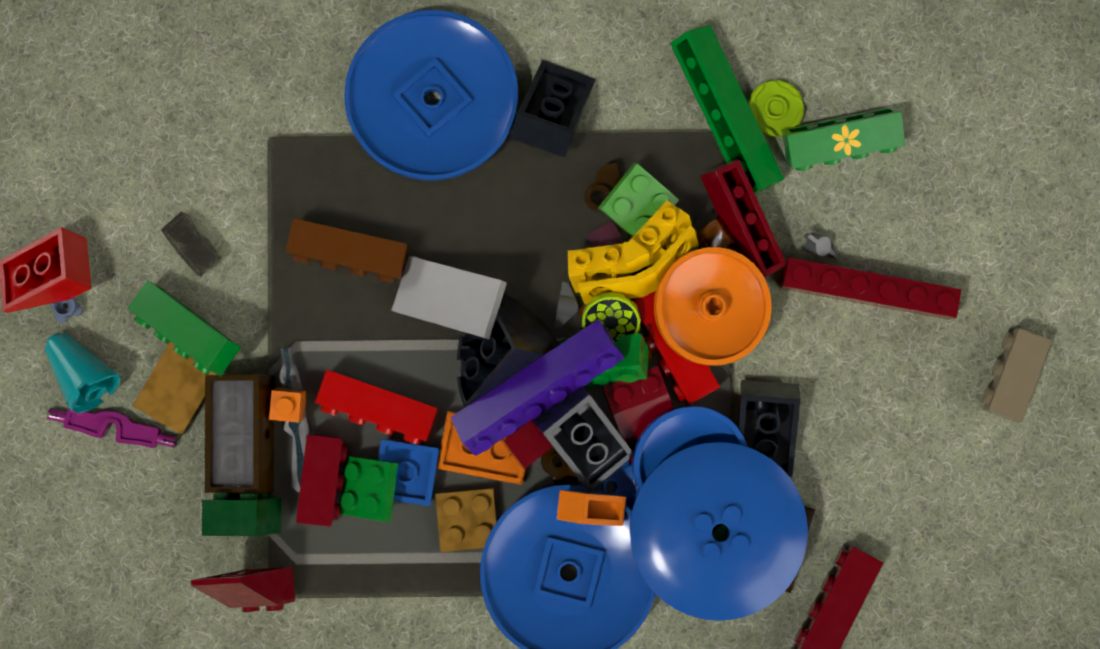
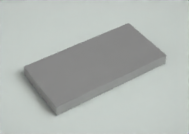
[391,256,507,339]

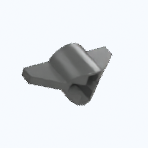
[804,233,838,259]
[554,281,579,328]

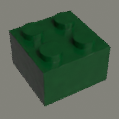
[202,492,281,537]

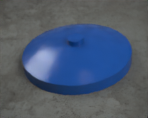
[632,405,748,490]

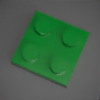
[339,456,398,522]

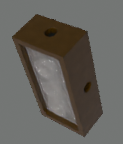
[205,374,274,493]

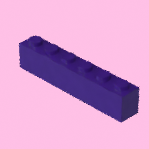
[450,319,624,456]

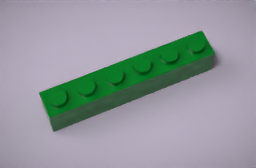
[670,24,784,194]

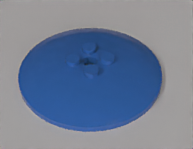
[344,10,518,181]
[630,442,808,621]
[480,485,655,649]

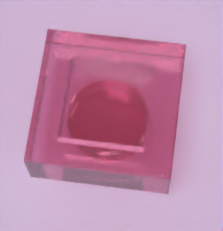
[587,221,624,247]

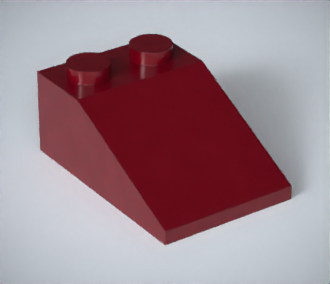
[602,366,673,465]
[191,566,295,612]

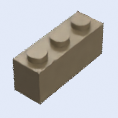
[981,328,1052,422]

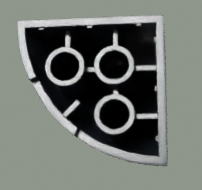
[456,293,559,408]

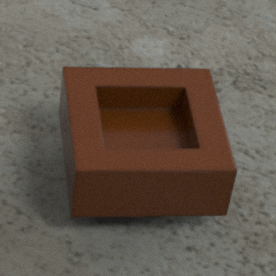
[696,218,736,249]

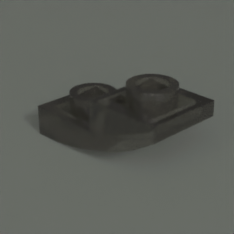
[161,211,221,277]

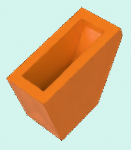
[556,490,626,526]

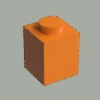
[269,387,307,423]

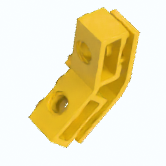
[567,200,699,305]

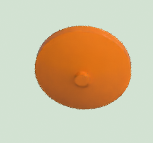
[654,247,772,366]

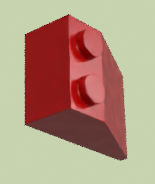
[0,227,92,313]

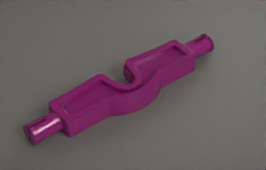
[47,408,177,448]

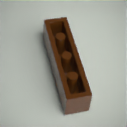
[285,218,409,284]

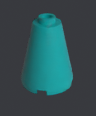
[44,333,121,414]

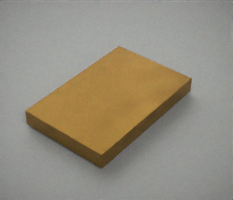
[132,342,217,435]

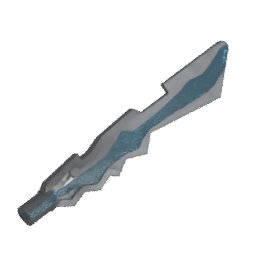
[278,347,310,492]

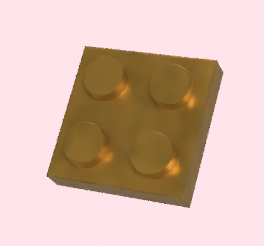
[435,488,497,552]

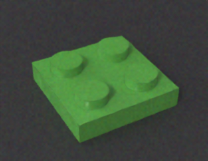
[598,163,679,237]

